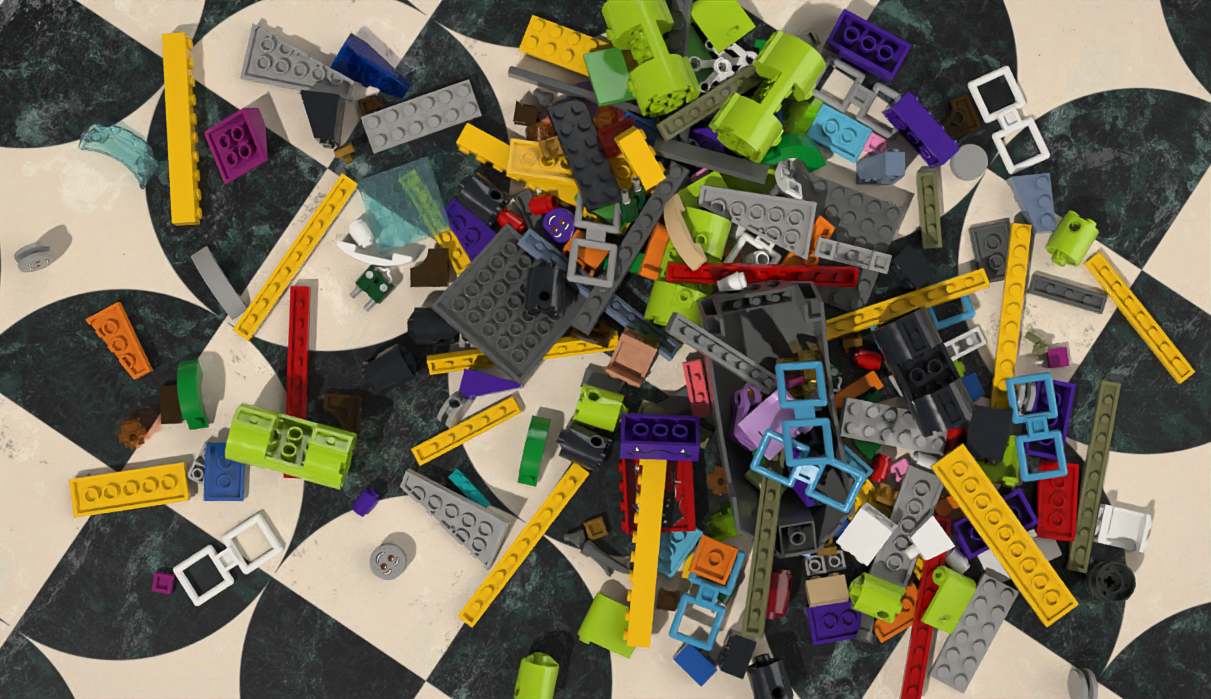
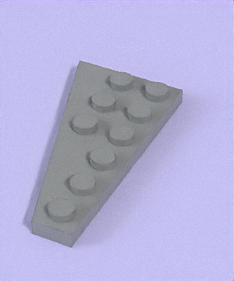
[240,23,356,101]
[698,185,817,260]
[400,468,510,571]

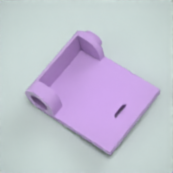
[737,389,813,460]

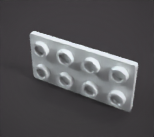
[977,525,1062,583]

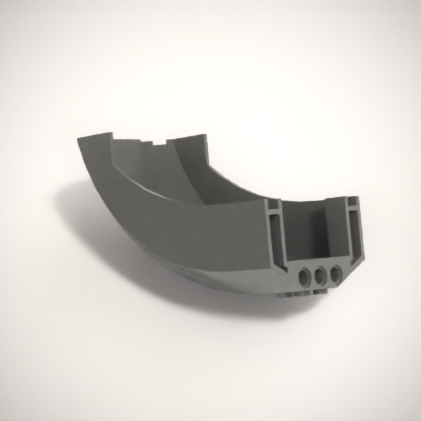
[696,280,855,559]

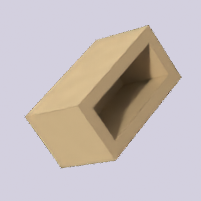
[805,573,849,608]

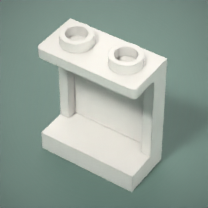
[836,502,898,566]
[1093,504,1152,553]

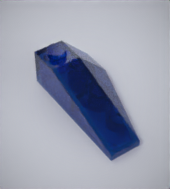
[330,33,411,98]

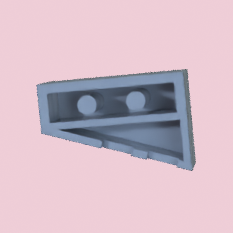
[856,149,905,185]
[1006,173,1056,235]

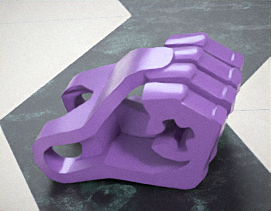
[728,384,763,452]

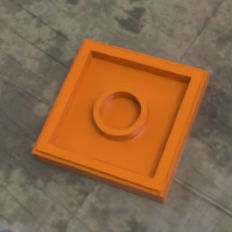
[688,534,739,585]

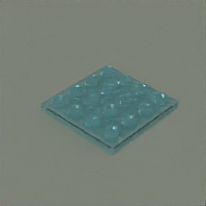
[356,157,452,254]

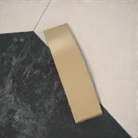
[664,194,707,271]

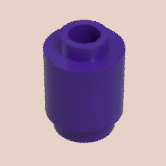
[352,488,380,517]

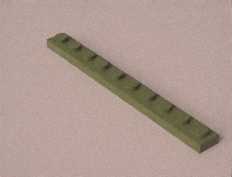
[656,27,821,141]
[1066,380,1121,573]
[742,448,786,639]

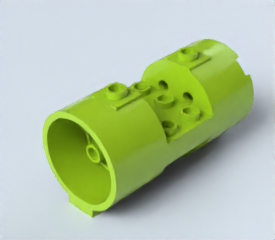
[602,0,701,118]
[708,30,826,163]
[643,206,732,327]
[225,402,357,490]

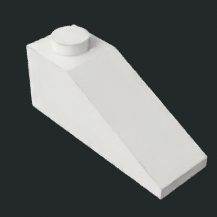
[944,327,987,361]

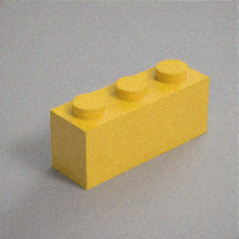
[614,126,666,191]

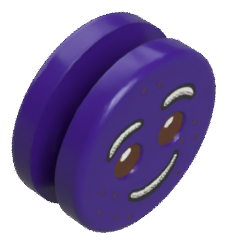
[543,206,580,243]

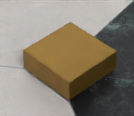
[584,516,608,541]

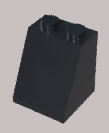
[300,90,346,149]
[961,405,1012,466]

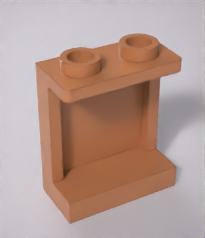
[605,327,661,387]

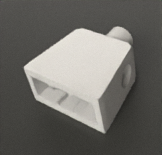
[904,515,955,560]

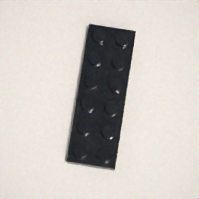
[546,97,622,213]

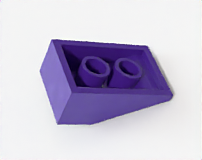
[459,369,523,399]

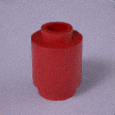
[528,193,558,216]
[497,209,526,235]
[852,348,882,370]
[870,453,892,482]

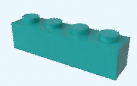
[449,469,491,508]

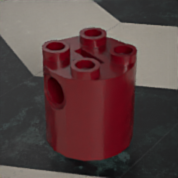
[766,567,793,619]

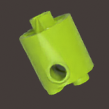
[1045,210,1099,267]
[573,383,628,432]
[848,572,906,624]
[513,652,559,699]

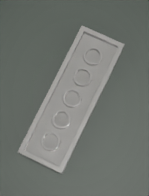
[361,79,482,154]
[839,397,947,456]
[868,465,944,588]
[928,573,1019,694]

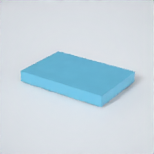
[805,103,873,164]
[657,527,703,580]

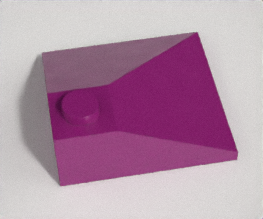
[204,108,268,184]

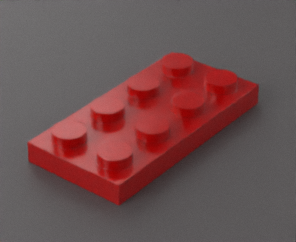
[1034,460,1079,542]

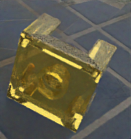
[776,350,828,398]

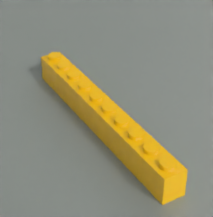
[162,32,202,226]
[456,123,632,237]
[623,459,667,648]

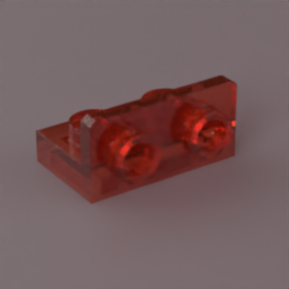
[597,116,637,159]

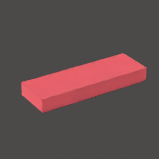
[682,359,712,418]

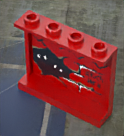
[619,458,696,535]

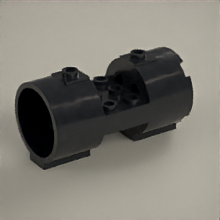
[871,305,977,437]

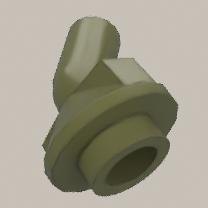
[1025,331,1051,355]

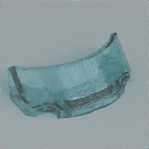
[78,123,158,190]

